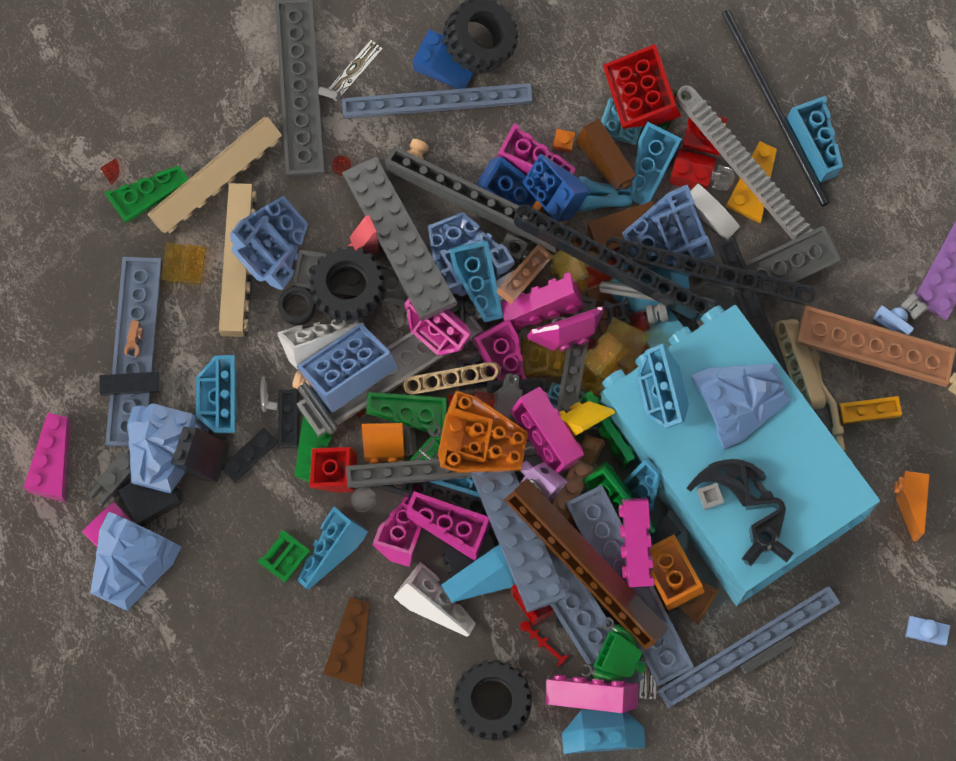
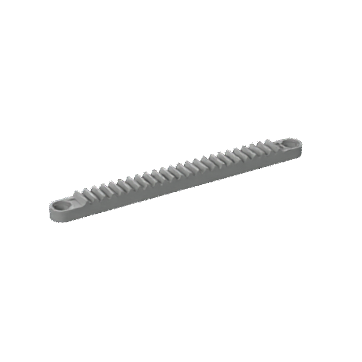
[676,86,814,240]

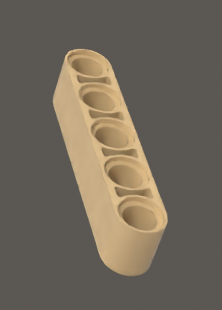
[774,319,826,410]
[404,362,501,394]

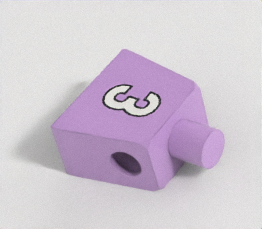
[520,461,568,503]

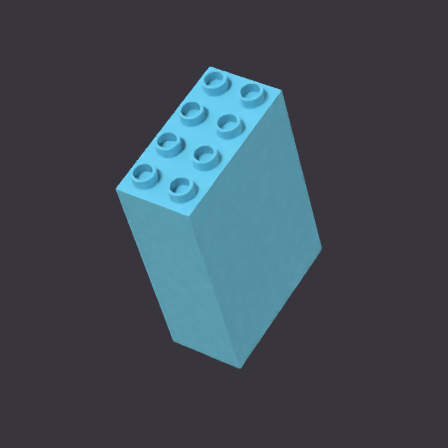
[600,305,880,607]

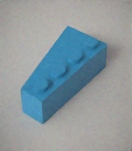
[787,96,843,183]

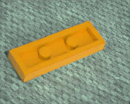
[839,396,902,425]

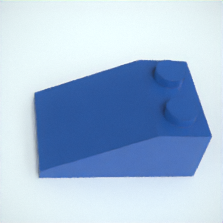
[413,29,474,89]
[476,157,537,207]

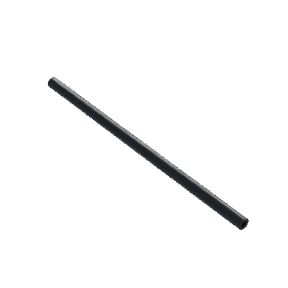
[721,9,830,207]

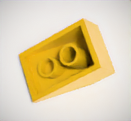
[559,401,615,437]

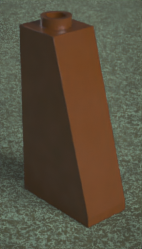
[575,119,636,191]
[587,201,655,252]

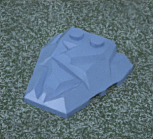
[622,185,715,268]
[230,196,308,290]
[428,212,515,296]
[690,364,791,450]
[127,404,209,494]
[91,512,181,611]

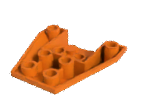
[438,391,528,473]

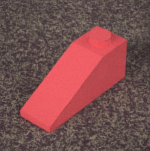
[348,215,379,254]

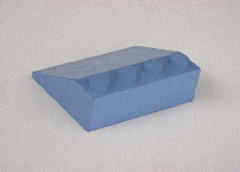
[297,323,397,412]

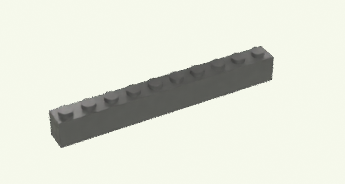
[385,146,562,253]

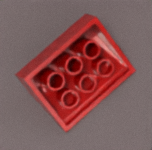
[603,44,681,129]

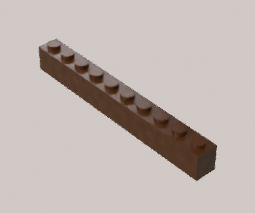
[504,478,668,650]

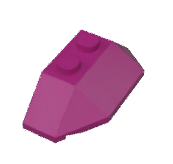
[405,298,471,356]
[527,306,604,351]

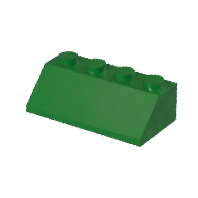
[581,461,656,534]

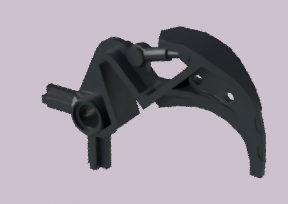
[686,459,794,566]

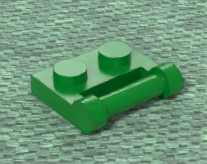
[257,530,310,584]

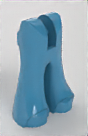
[579,176,632,212]

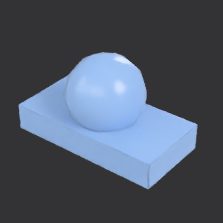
[873,306,914,335]
[905,616,950,646]

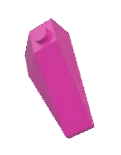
[472,319,526,381]
[373,485,434,567]

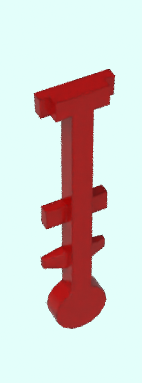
[520,621,569,667]

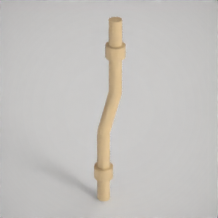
[808,347,845,451]

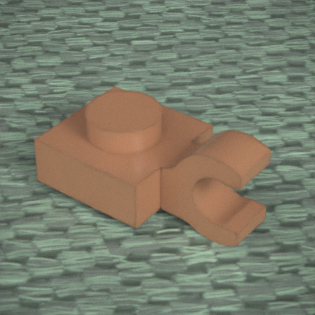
[124,320,144,358]

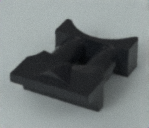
[604,296,633,335]
[455,354,484,391]

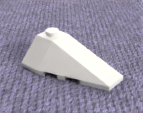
[278,319,364,369]
[394,562,476,637]

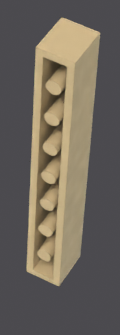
[147,117,282,233]
[219,183,257,337]

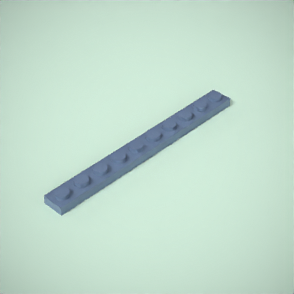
[342,83,532,119]
[657,586,840,709]

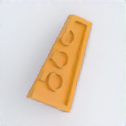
[726,141,777,223]

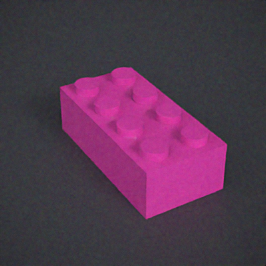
[510,387,584,475]

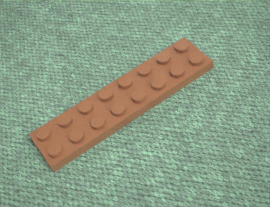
[796,306,956,387]

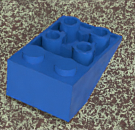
[522,154,590,222]

